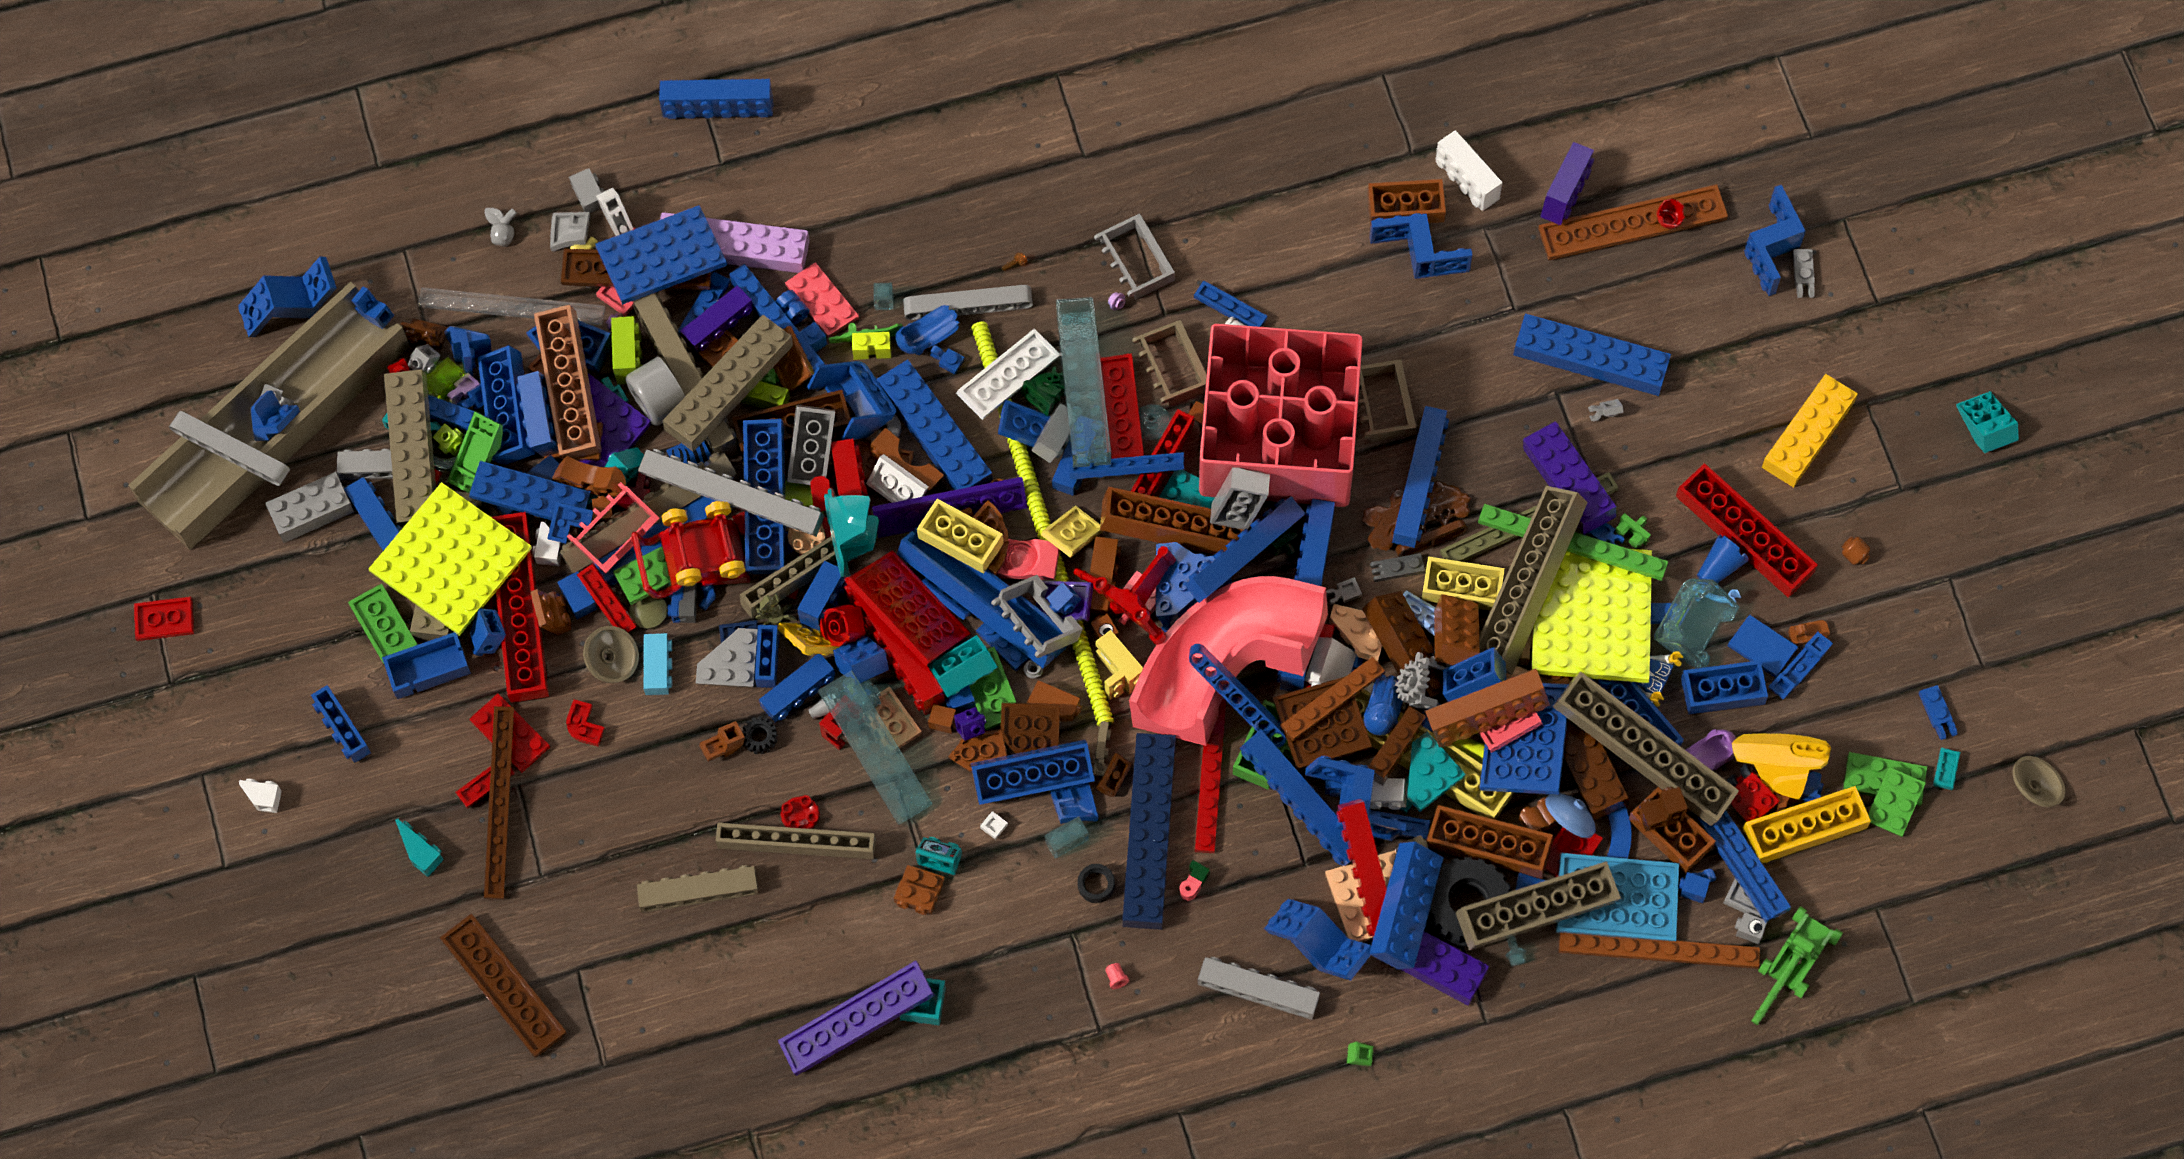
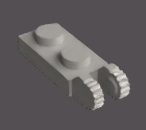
[1792,249,1815,298]

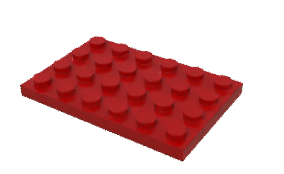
[847,550,971,666]

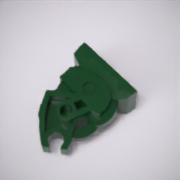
[1021,367,1069,416]

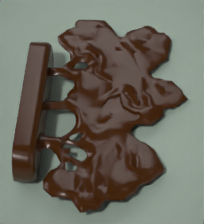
[1362,481,1472,557]

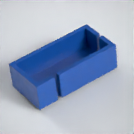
[382,632,471,699]

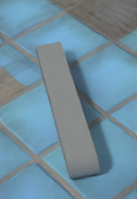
[903,285,1033,320]
[169,411,290,486]

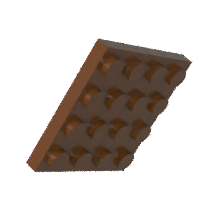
[1273,676,1372,771]

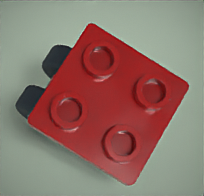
[1727,763,1779,822]

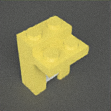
[1095,630,1143,700]

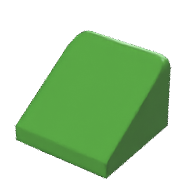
[1347,1042,1373,1066]

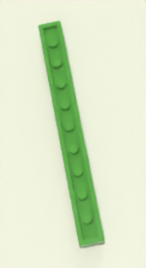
[1478,504,1668,581]

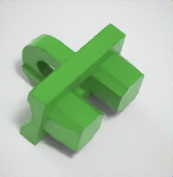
[1615,513,1651,549]

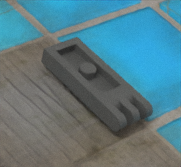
[1370,553,1425,582]

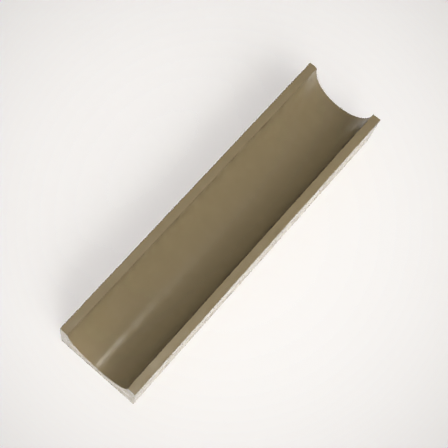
[128,282,410,550]

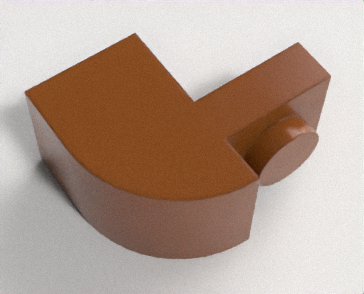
[699,721,745,762]

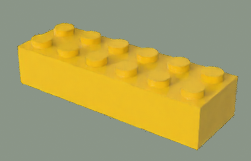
[1761,374,1858,488]
[1742,786,1871,864]

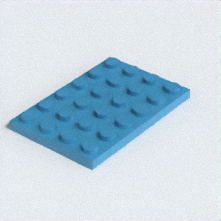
[1556,853,1679,941]

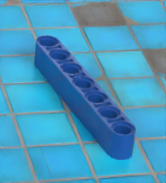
[1189,643,1286,748]

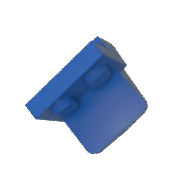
[444,326,492,376]
[250,390,300,441]

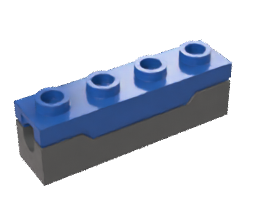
[668,583,698,623]

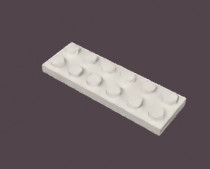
[956,329,1061,420]

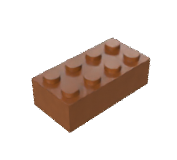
[1367,179,1446,227]
[1434,594,1480,665]
[1629,787,1716,874]

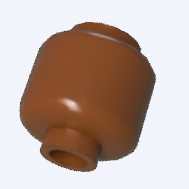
[1841,536,1870,565]

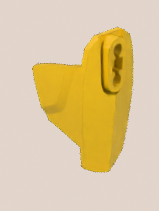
[1732,734,1831,799]

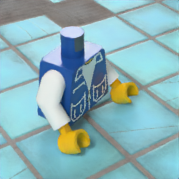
[1635,651,1683,707]

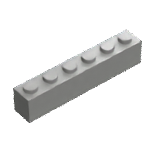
[1198,957,1320,1020]

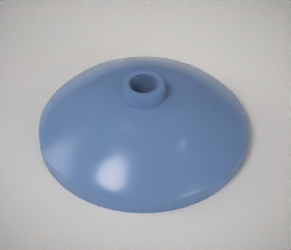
[1545,793,1596,838]

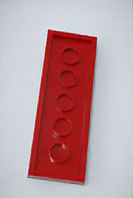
[1095,353,1144,459]

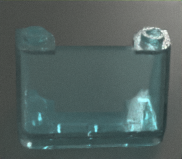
[1654,578,1739,669]

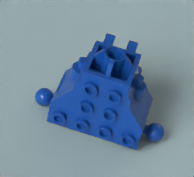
[1156,542,1232,633]

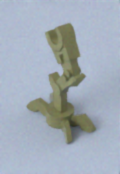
[755,594,797,626]

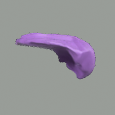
[1686,729,1736,771]

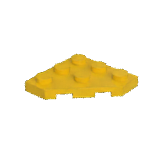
[778,622,840,656]

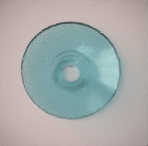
[1139,404,1171,440]

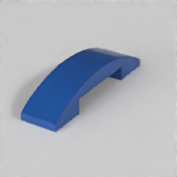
[1768,632,1833,700]

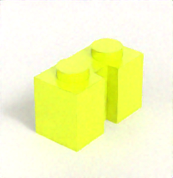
[852,332,891,360]

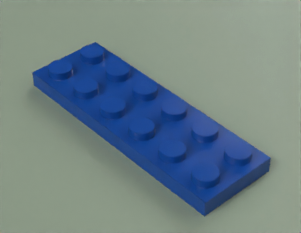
[469,461,591,528]

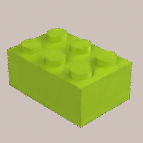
[611,316,642,385]

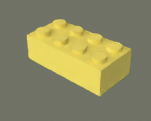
[917,499,1004,574]
[1422,557,1505,611]

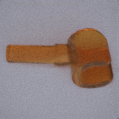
[1002,253,1028,271]

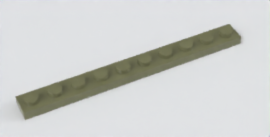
[1440,472,1618,562]

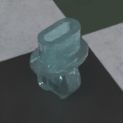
[1505,936,1526,966]

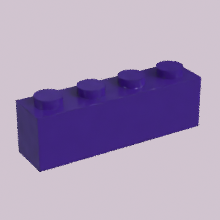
[680,285,753,354]

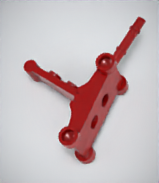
[1073,546,1176,645]

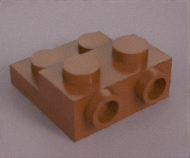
[531,589,571,635]
[894,865,945,915]

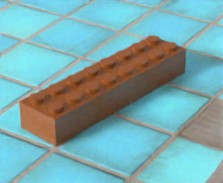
[1100,486,1256,555]

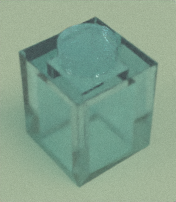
[874,283,894,310]

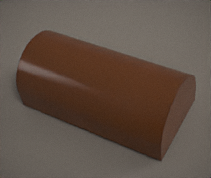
[1097,753,1133,797]

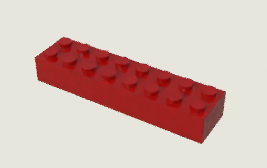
[1676,463,1818,598]
[844,568,945,715]

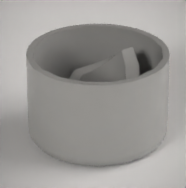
[626,356,685,426]

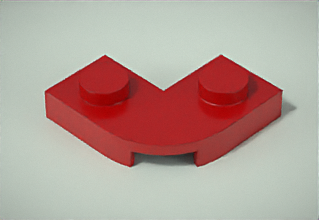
[566,699,605,747]

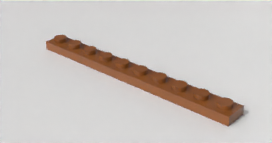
[1559,932,1760,969]

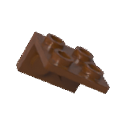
[400,318,448,350]

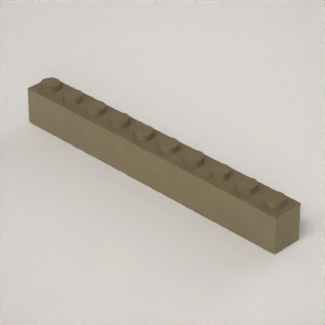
[559,452,737,573]

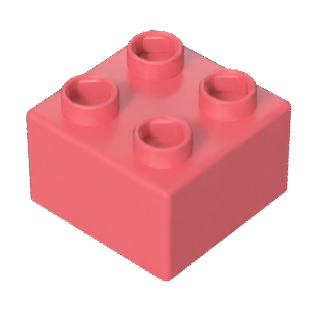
[1199,324,1363,507]

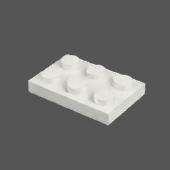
[866,454,929,503]

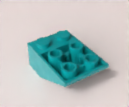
[1956,391,2019,453]

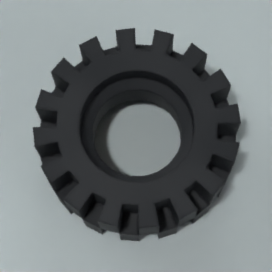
[742,716,778,754]

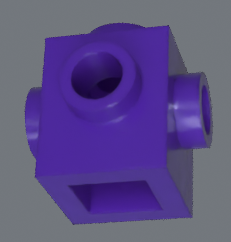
[954,707,986,741]

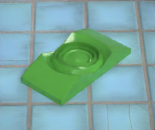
[447,412,503,493]

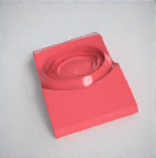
[994,539,1060,580]

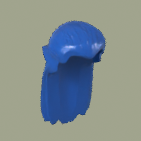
[895,305,959,356]
[1364,675,1403,736]

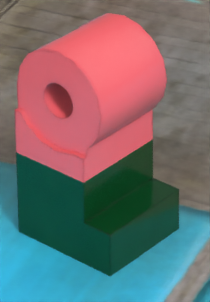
[1180,860,1210,901]

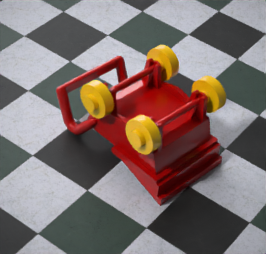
[631,501,751,599]

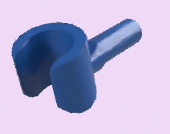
[1691,869,1716,882]

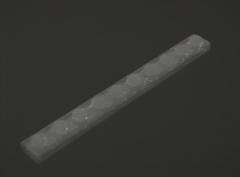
[418,287,606,326]

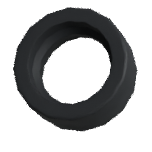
[1078,864,1115,903]

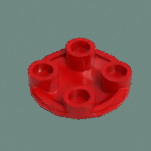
[781,795,820,829]

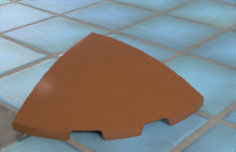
[972,500,1009,575]

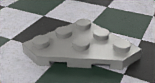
[696,628,758,688]

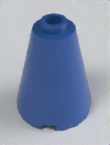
[1697,535,1749,588]

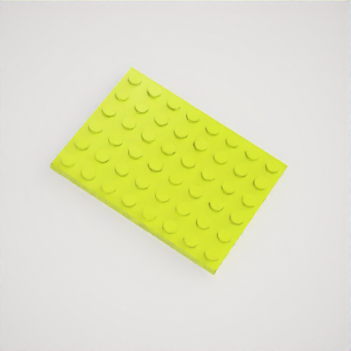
[1531,549,1652,683]

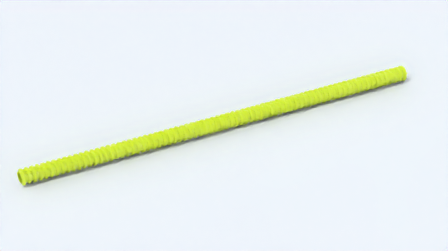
[971,322,1114,726]

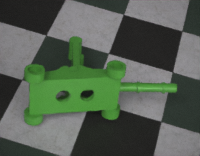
[1751,906,1843,1025]

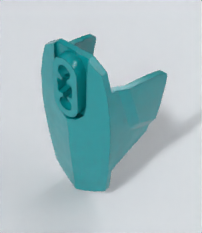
[824,488,879,578]

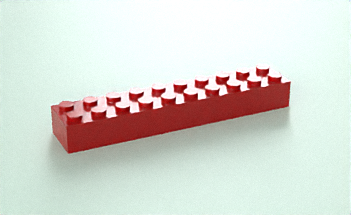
[491,512,549,703]

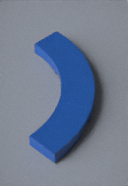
[1607,807,1631,859]

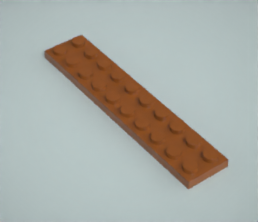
[1538,185,1728,261]

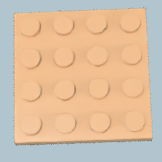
[1325,850,1397,942]

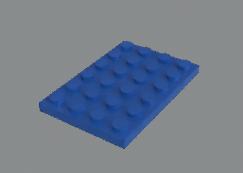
[595,205,727,305]
[1480,683,1569,795]

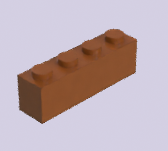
[1090,536,1122,616]

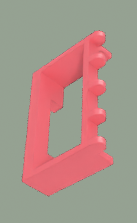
[567,482,660,574]

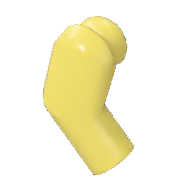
[570,237,598,249]

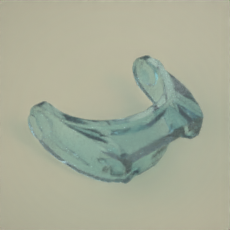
[432,443,457,472]

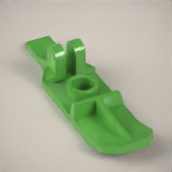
[829,323,903,344]

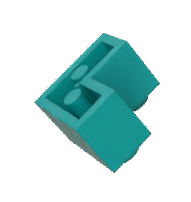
[605,448,644,486]

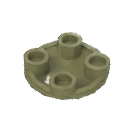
[629,596,667,629]

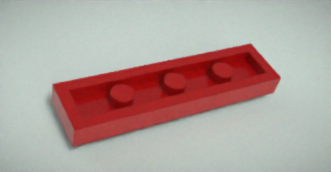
[577,563,637,633]

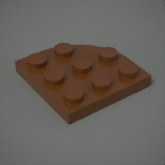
[1001,702,1060,754]

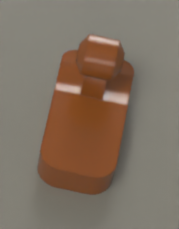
[1788,620,1830,646]

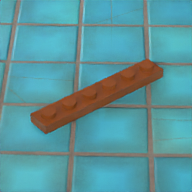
[1281,657,1385,741]

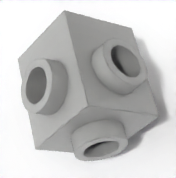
[407,344,441,374]

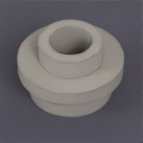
[1024,660,1043,679]

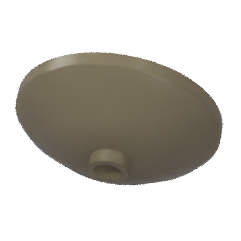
[583,626,639,683]
[2012,756,2065,807]

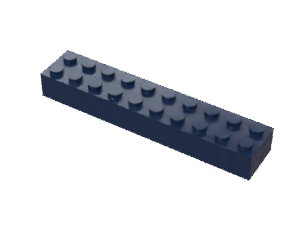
[1122,733,1176,930]

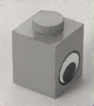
[1734,913,1766,944]

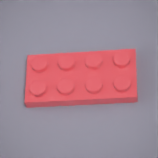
[785,262,859,339]

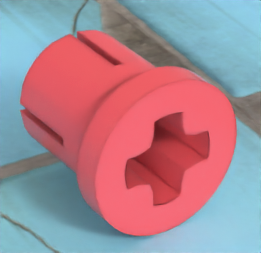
[1105,963,1129,989]

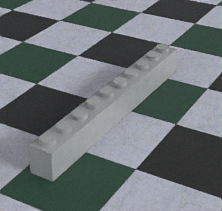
[638,449,825,537]

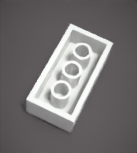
[1436,130,1502,211]

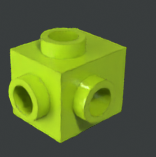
[433,424,464,456]

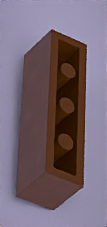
[1368,706,1426,786]

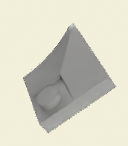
[550,212,591,252]

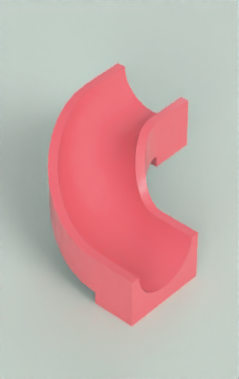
[1129,576,1328,746]

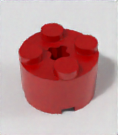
[820,604,866,647]

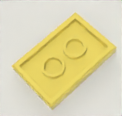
[1041,506,1103,558]

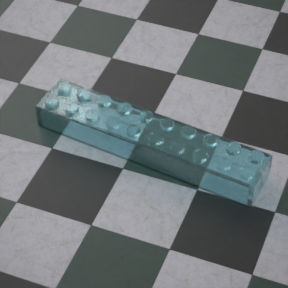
[1056,297,1111,468]

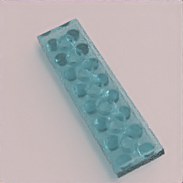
[818,670,932,825]

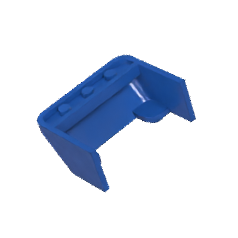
[807,361,896,440]

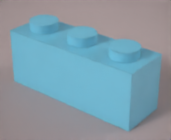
[644,633,672,695]

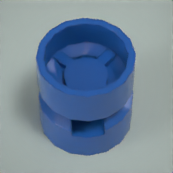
[775,290,810,325]

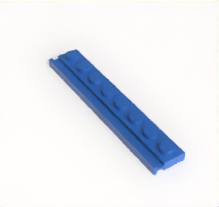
[1691,810,1791,923]

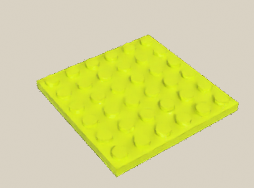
[369,482,532,636]

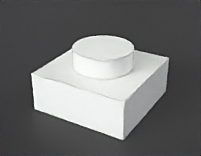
[980,811,1008,840]

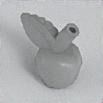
[485,207,517,247]

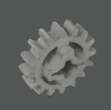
[1395,660,1430,703]

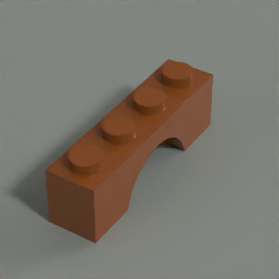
[869,428,944,496]

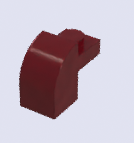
[617,472,651,511]

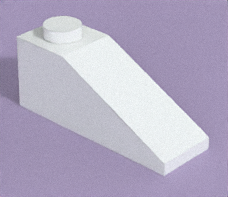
[596,188,633,236]

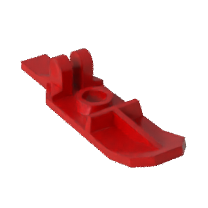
[810,476,831,540]

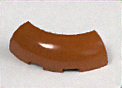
[552,456,626,497]

